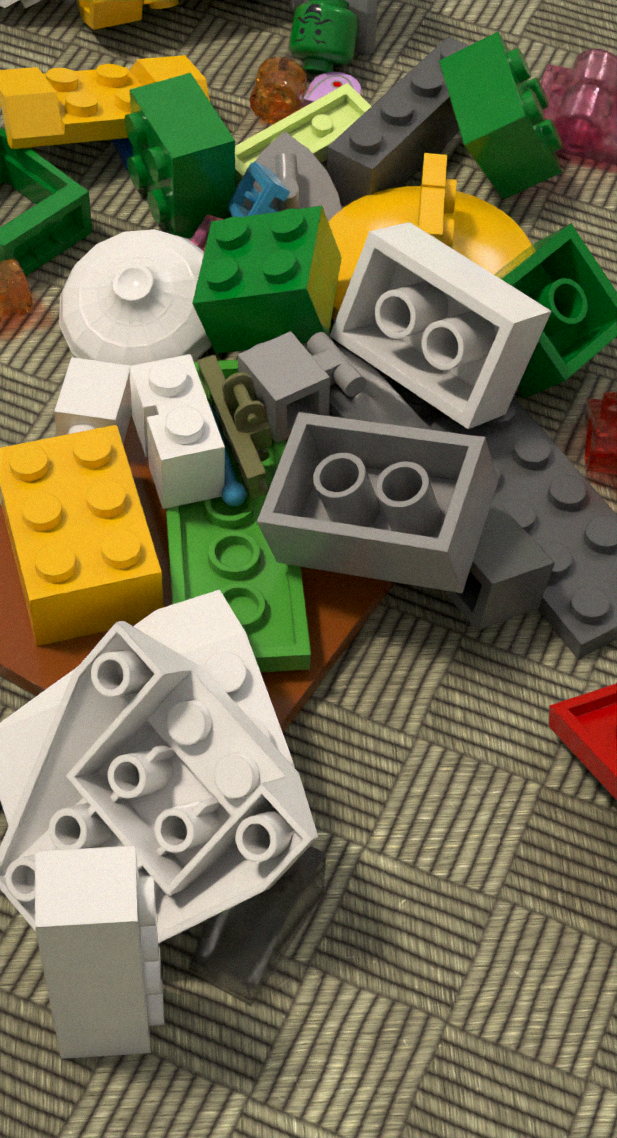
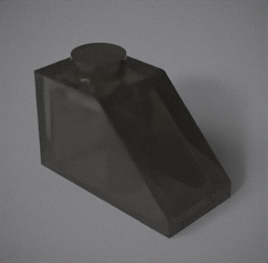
[189,846,326,1007]

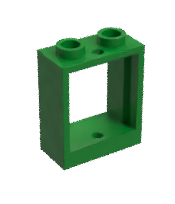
[0,127,93,287]

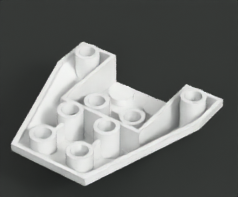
[0,621,318,943]

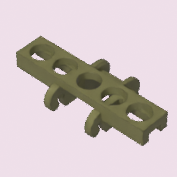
[197,355,273,500]

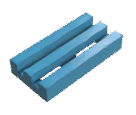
[227,160,290,217]

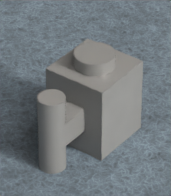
[238,331,366,444]

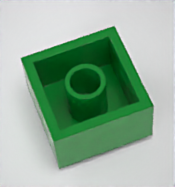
[439,32,563,200]
[125,73,235,239]
[192,206,342,354]
[494,223,617,399]

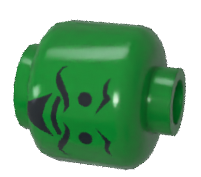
[288,0,359,75]

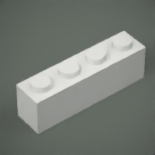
[35,846,164,1059]

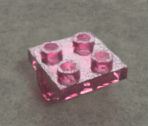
[541,49,617,165]

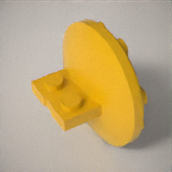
[329,153,531,320]

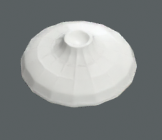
[59,229,212,366]

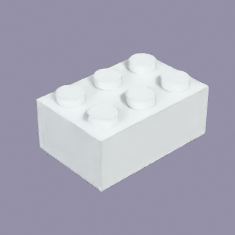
[329,222,551,429]

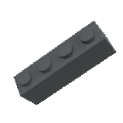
[326,36,469,206]

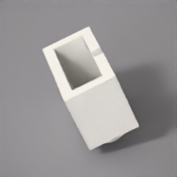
[129,354,225,509]

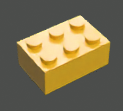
[0,425,164,646]

